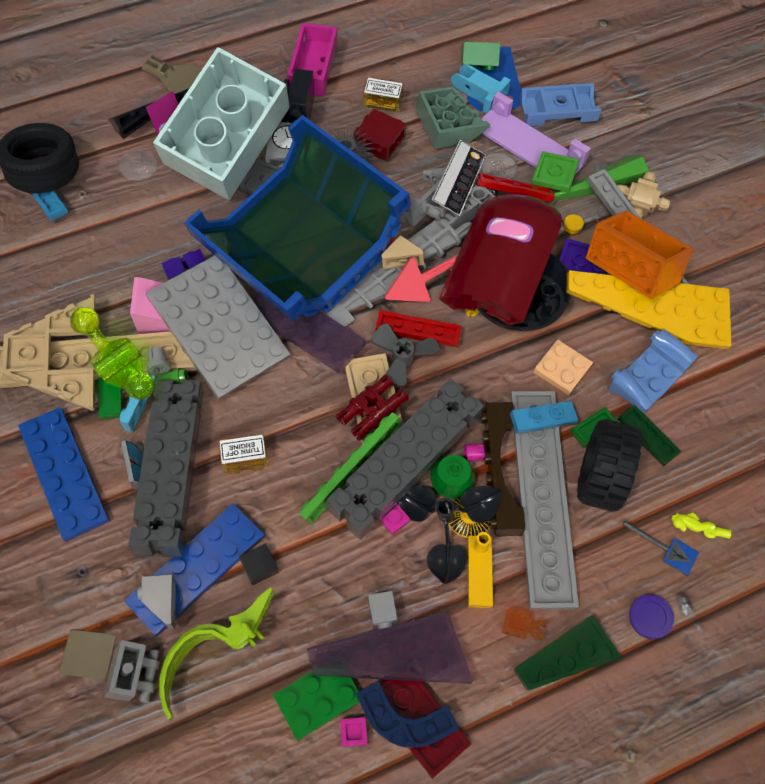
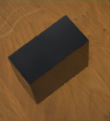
[239,543,279,586]

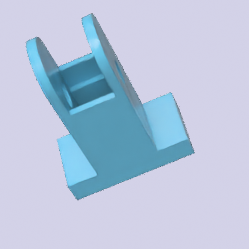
[451,64,511,114]

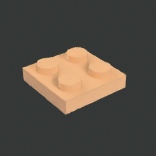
[533,340,593,396]

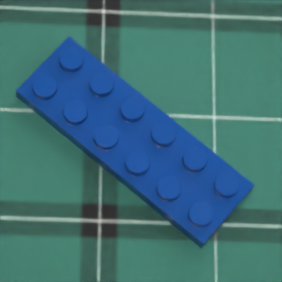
[18,407,110,542]
[124,504,265,637]

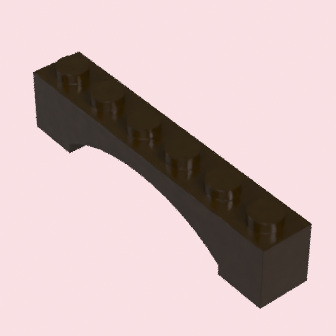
[480,402,525,537]

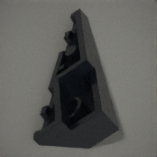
[109,88,190,139]

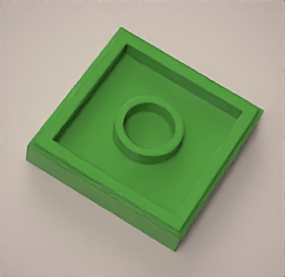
[532,151,579,193]

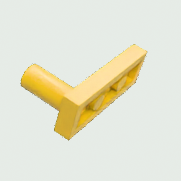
[468,532,493,608]

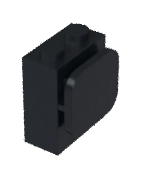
[282,69,315,123]

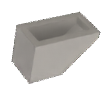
[138,575,176,630]

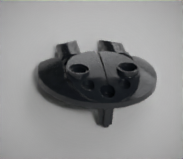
[477,252,571,331]

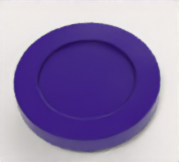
[629,595,674,640]

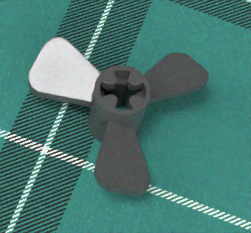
[372,324,439,388]

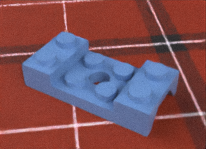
[519,83,601,126]

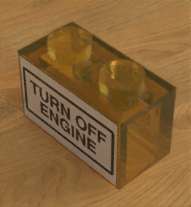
[363,77,403,112]
[218,433,269,474]

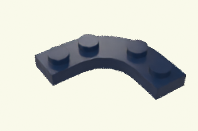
[356,681,460,748]

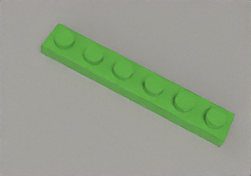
[299,412,402,525]

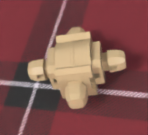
[617,171,671,218]

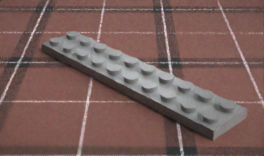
[510,391,579,610]

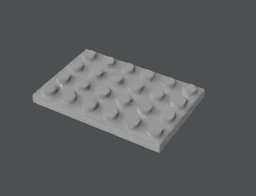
[146,256,290,400]

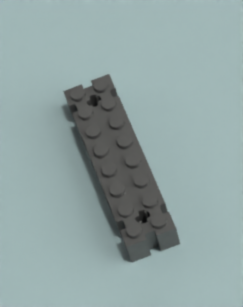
[326,378,484,540]
[129,379,204,557]

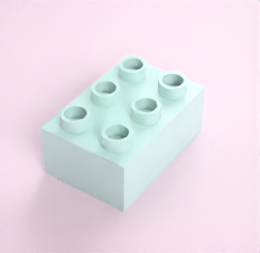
[153,47,290,201]

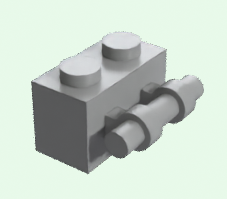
[104,640,160,703]

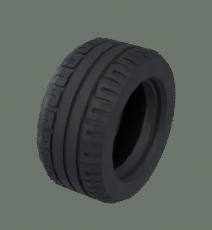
[0,123,79,193]

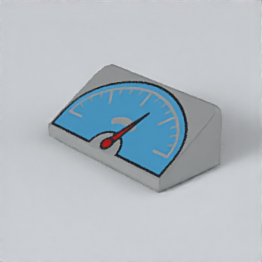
[121,440,144,490]

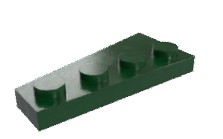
[513,615,622,691]

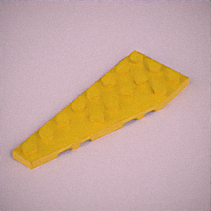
[566,270,731,349]

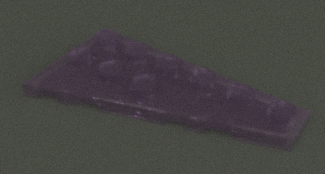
[307,611,473,684]

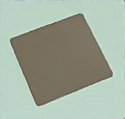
[59,630,116,680]

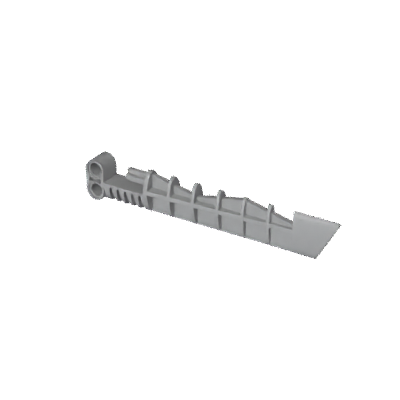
[316,186,496,342]

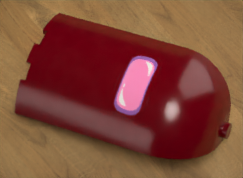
[439,194,562,326]

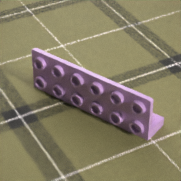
[481,91,591,174]

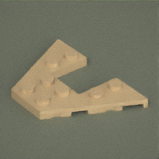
[2,294,96,411]

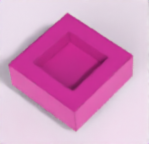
[380,503,410,536]
[340,717,368,748]

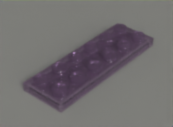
[251,285,366,374]

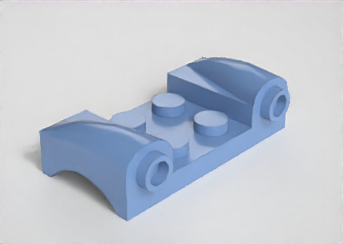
[608,329,698,414]

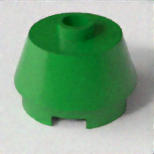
[430,455,475,499]

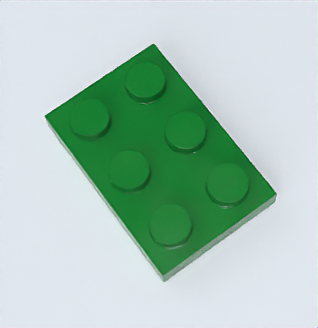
[273,656,359,742]

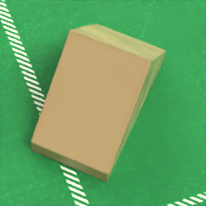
[382,235,424,269]

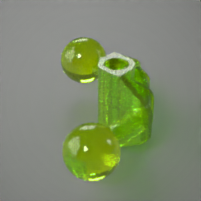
[70,307,155,400]

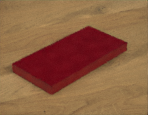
[380,662,471,779]

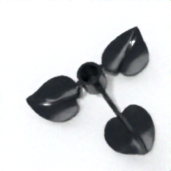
[398,485,502,584]

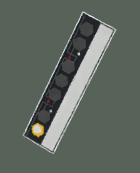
[432,140,486,216]

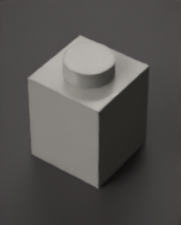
[368,591,397,631]

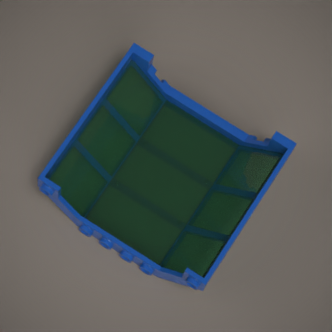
[184,115,411,321]

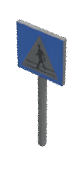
[623,522,699,576]

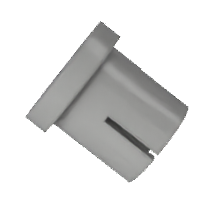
[147,347,170,375]

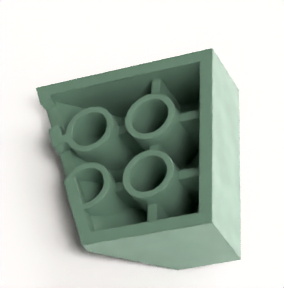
[415,86,490,149]

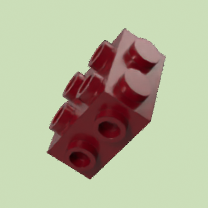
[353,109,406,161]

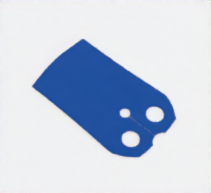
[466,47,521,111]

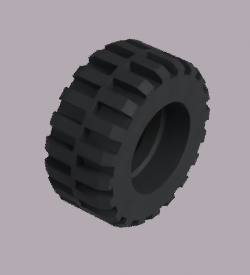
[577,419,642,512]

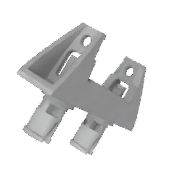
[403,168,446,226]

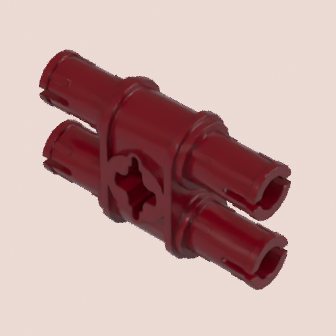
[335,374,409,441]

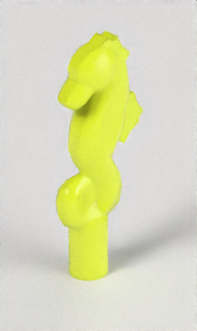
[671,512,731,539]

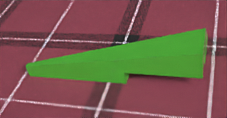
[553,155,649,201]

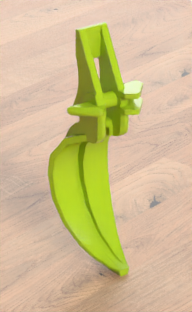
[159,587,274,720]

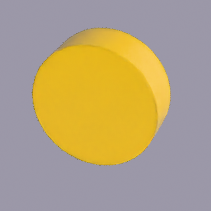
[563,214,584,234]

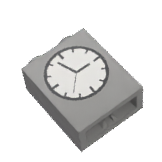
[266,122,309,172]

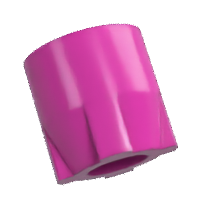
[463,443,485,462]

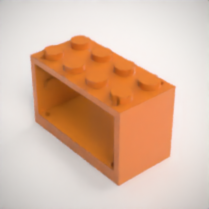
[586,210,694,299]

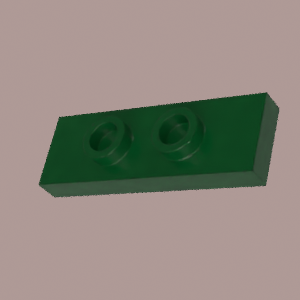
[617,404,681,467]

